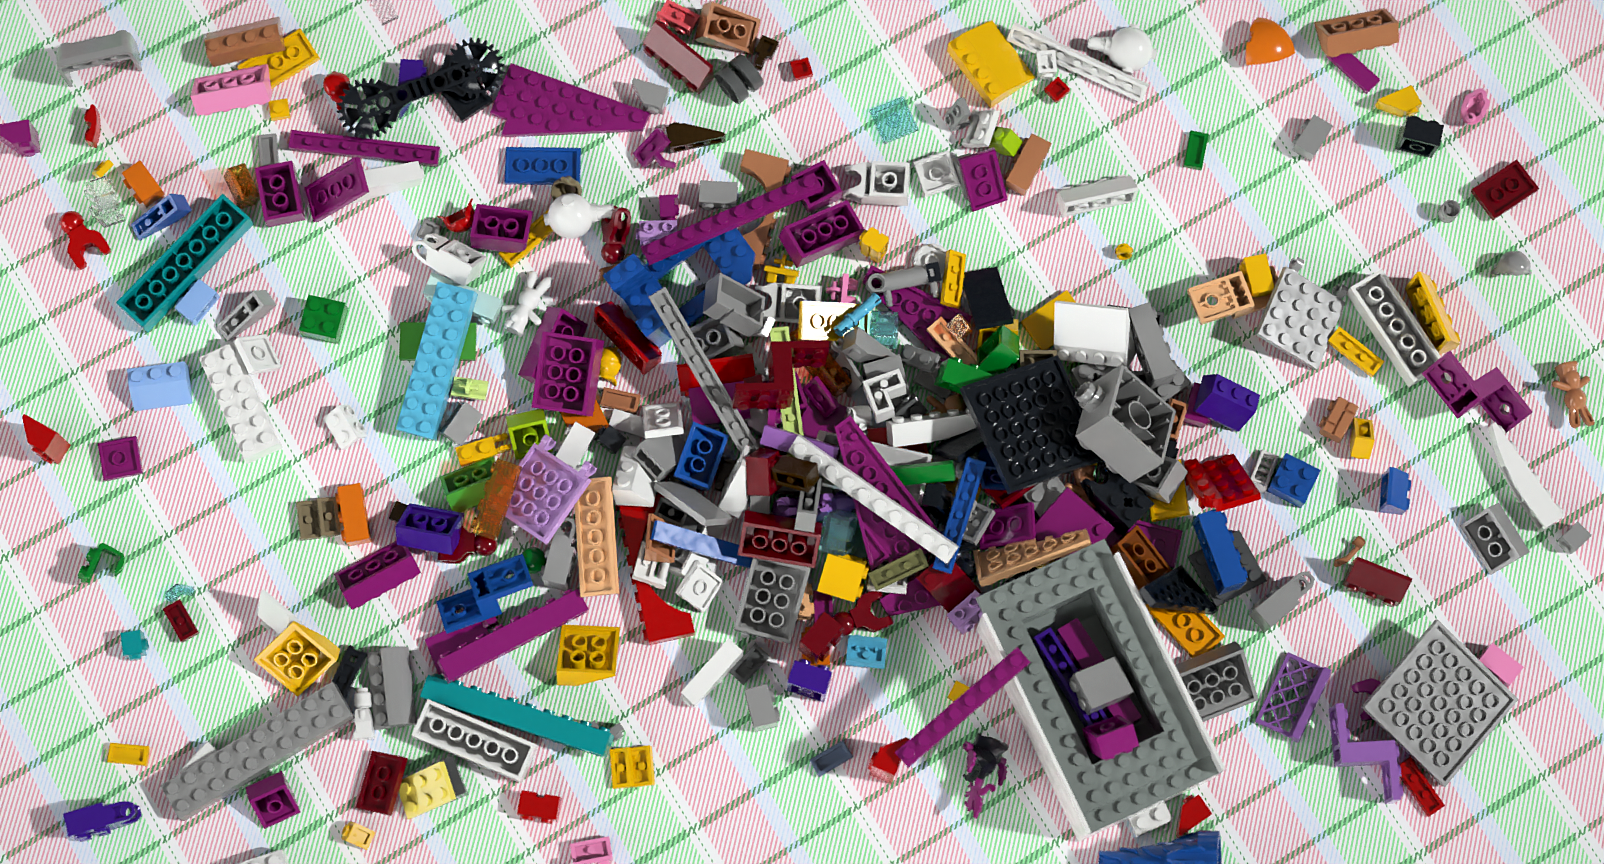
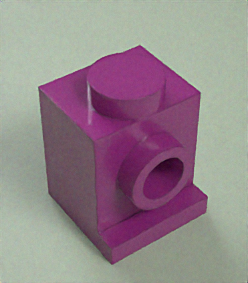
[659,194,679,220]

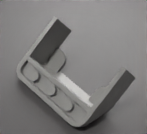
[56,30,143,88]

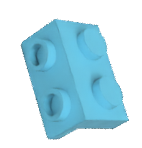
[846,635,887,669]

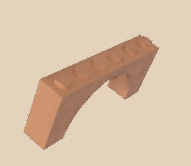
[740,149,792,270]

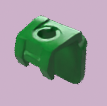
[78,543,124,585]

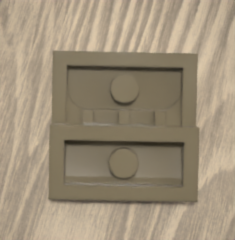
[296,497,341,541]

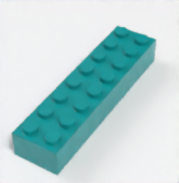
[116,194,254,333]

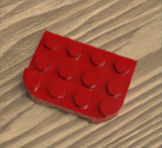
[1184,454,1261,512]

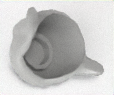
[1491,251,1532,276]

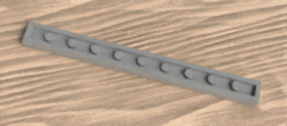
[648,287,760,454]

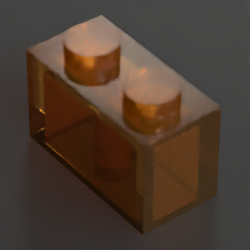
[224,163,260,209]

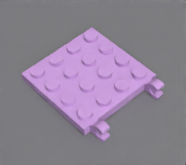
[490,434,597,545]

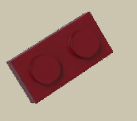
[163,599,199,643]

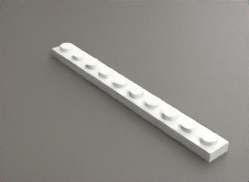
[788,435,959,563]

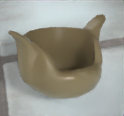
[551,176,582,200]

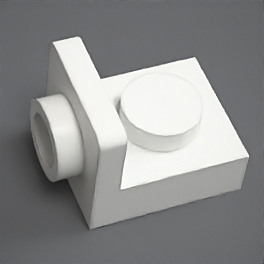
[1036,50,1057,80]

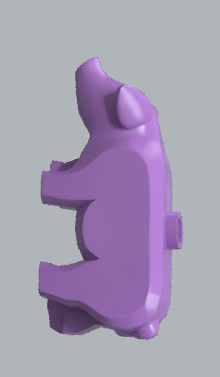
[771,490,855,522]

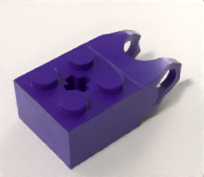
[63,801,142,842]

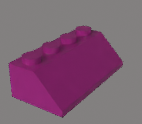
[518,306,588,384]
[334,541,421,610]

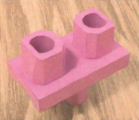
[826,273,858,304]

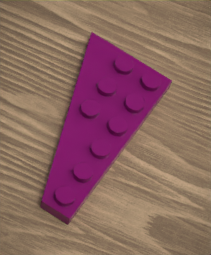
[862,265,972,362]

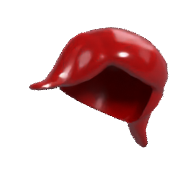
[323,71,351,110]
[437,198,475,233]

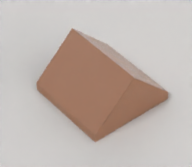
[644,513,675,563]

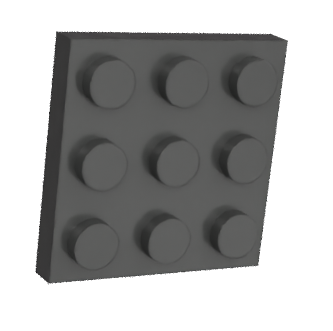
[1188,530,1267,607]

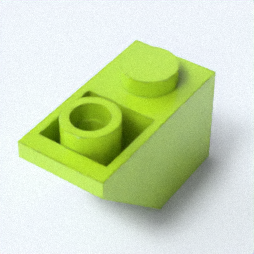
[989,126,1023,157]

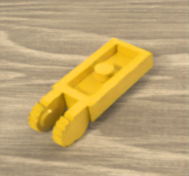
[455,433,512,467]

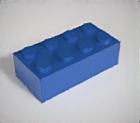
[1192,509,1248,595]

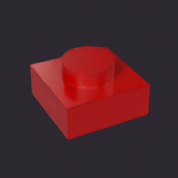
[790,57,813,81]
[1044,77,1071,104]

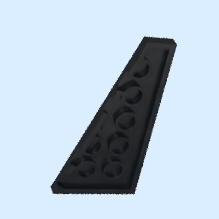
[1138,565,1218,615]

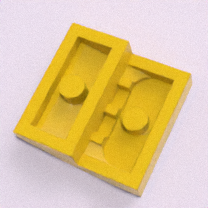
[610,745,655,789]

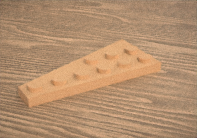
[973,529,1092,587]

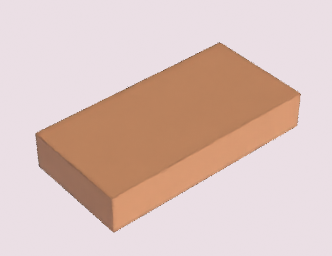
[599,387,641,415]

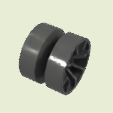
[714,54,764,105]

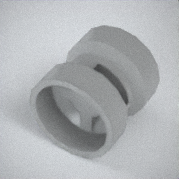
[1438,200,1460,223]

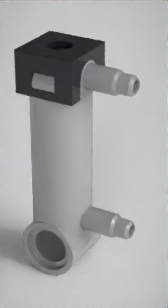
[866,262,942,307]

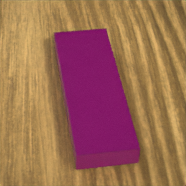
[1326,53,1381,94]

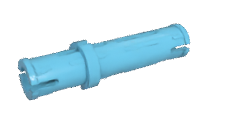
[833,293,881,337]

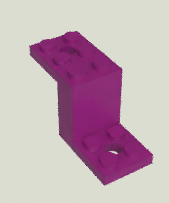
[1422,351,1533,434]

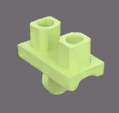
[451,376,489,401]

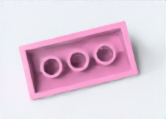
[190,64,272,116]

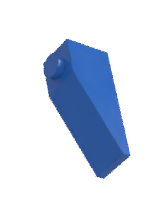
[130,194,192,240]

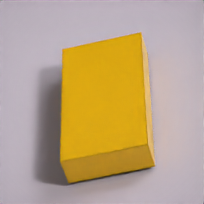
[92,160,114,178]
[107,743,150,766]

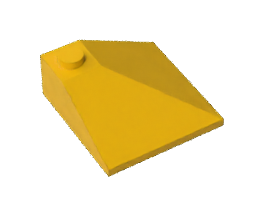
[254,621,340,697]
[556,624,620,686]

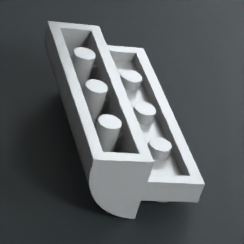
[367,646,417,730]

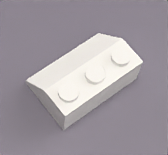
[612,446,660,507]

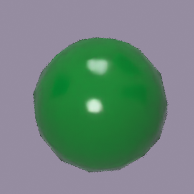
[521,547,546,574]

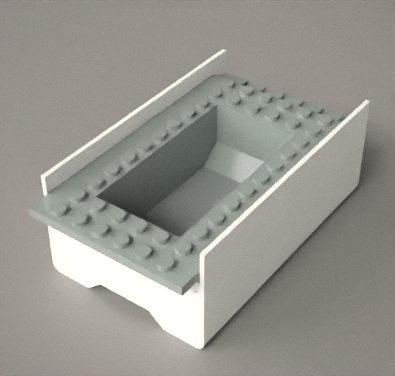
[976,539,1226,842]

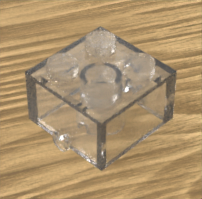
[84,175,125,228]

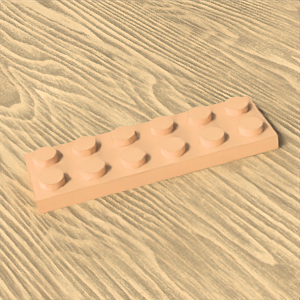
[575,477,619,597]

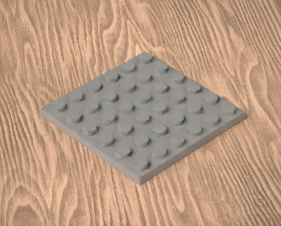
[1361,620,1519,787]

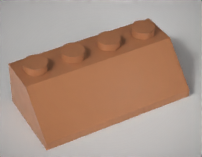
[1315,8,1399,57]
[204,16,286,67]

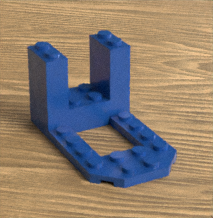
[603,228,756,348]

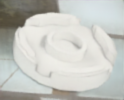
[913,243,947,278]

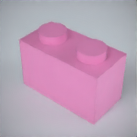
[1478,643,1524,687]

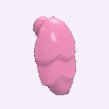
[1461,88,1490,125]

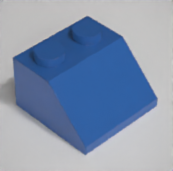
[1379,467,1411,515]

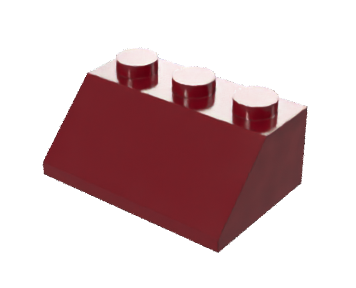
[1342,556,1413,607]

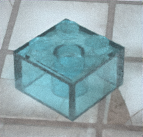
[819,509,858,556]

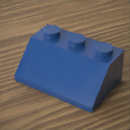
[673,421,729,492]

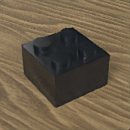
[1395,116,1444,158]

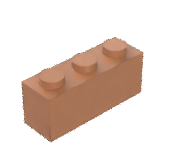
[1004,133,1052,196]

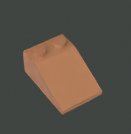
[694,1,761,55]

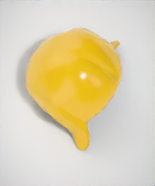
[599,346,622,386]

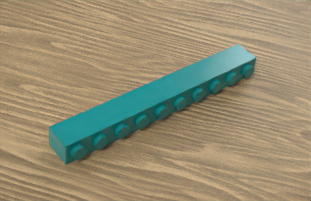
[420,673,614,759]

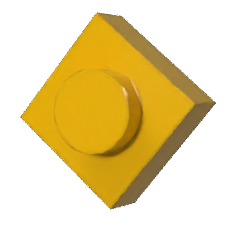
[269,98,291,121]

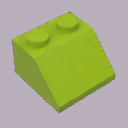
[506,409,553,460]

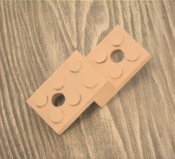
[1187,265,1278,325]

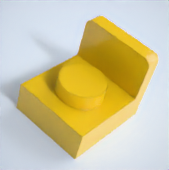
[341,821,376,850]

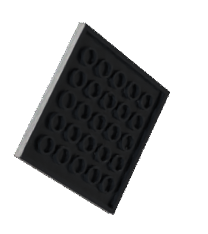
[959,355,1104,494]

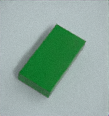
[1183,130,1209,171]

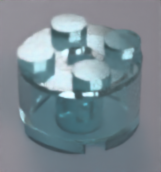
[870,311,898,349]

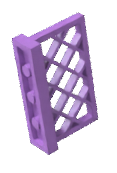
[1255,652,1331,744]

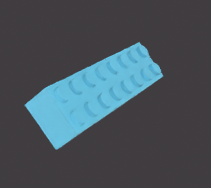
[396,282,478,441]

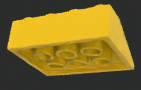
[947,20,1035,109]
[1404,271,1460,355]

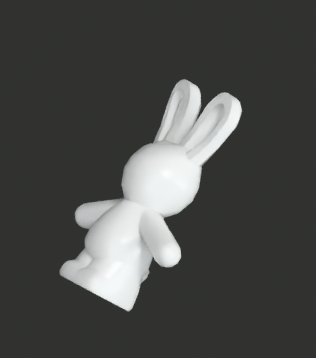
[501,271,553,337]

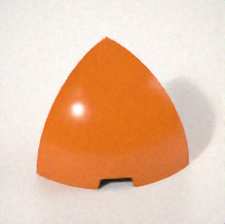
[1246,17,1295,65]

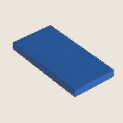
[505,147,581,185]

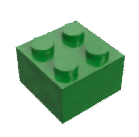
[299,295,348,344]
[977,325,1020,376]

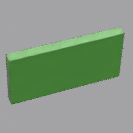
[399,322,477,361]

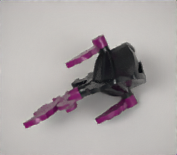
[962,733,1008,819]

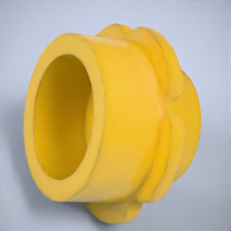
[1115,243,1133,260]

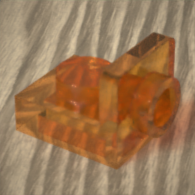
[946,314,972,340]

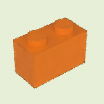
[122,160,165,208]

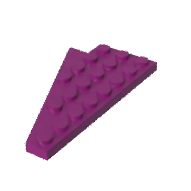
[490,63,650,138]
[835,415,940,570]

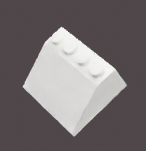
[1054,301,1136,368]

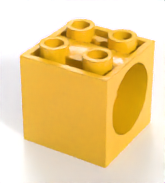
[817,549,870,602]

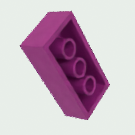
[778,200,865,268]

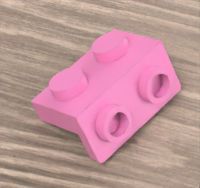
[570,836,613,864]

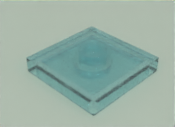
[869,96,918,144]

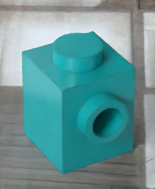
[120,630,149,661]

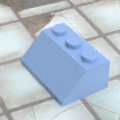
[127,361,193,411]

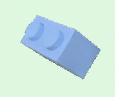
[175,279,220,326]

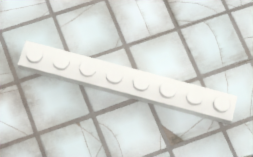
[1007,22,1150,103]

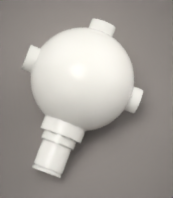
[1087,24,1157,75]
[544,193,614,239]

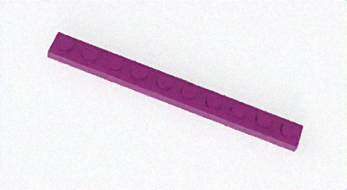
[641,173,822,265]

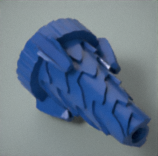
[1098,830,1222,864]

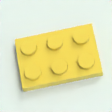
[399,761,456,819]

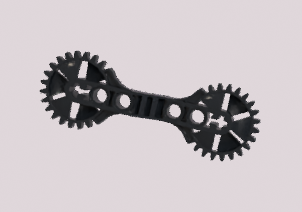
[337,37,505,139]

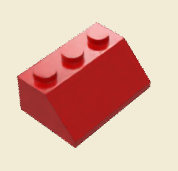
[22,414,71,465]

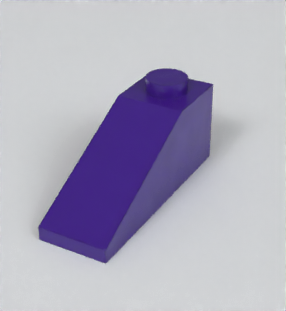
[398,59,428,118]

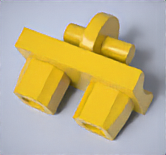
[764,254,800,284]

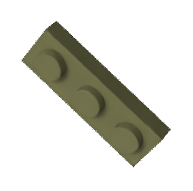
[868,548,929,591]

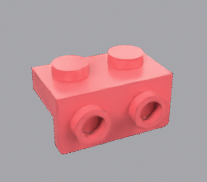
[656,0,700,36]

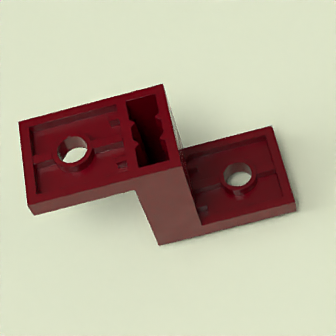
[732,341,830,410]

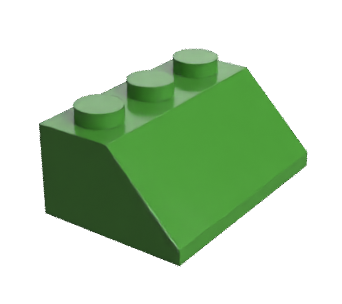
[440,456,505,512]

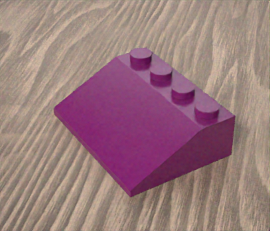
[531,331,604,417]
[1035,487,1114,561]

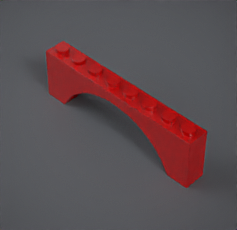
[614,492,695,645]

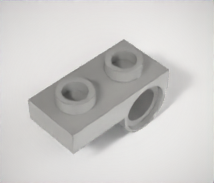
[944,97,971,132]

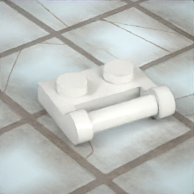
[961,109,1000,148]
[631,541,670,589]

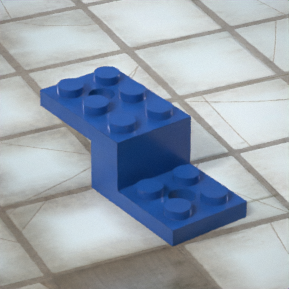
[436,554,534,634]

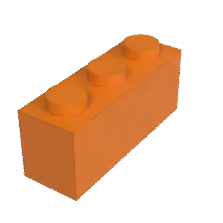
[335,483,372,547]

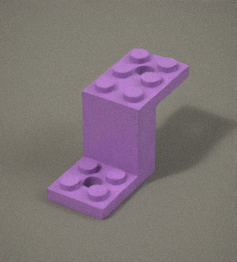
[1329,703,1403,804]

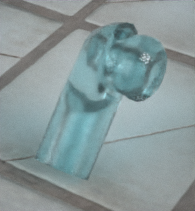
[165,584,195,602]

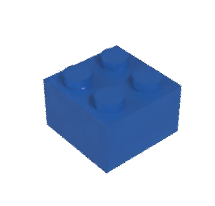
[1266,453,1321,508]

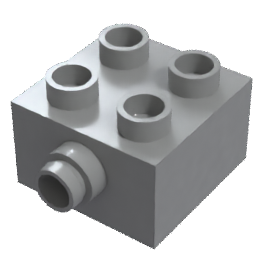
[1075,364,1176,483]

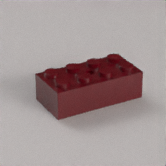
[738,510,822,568]

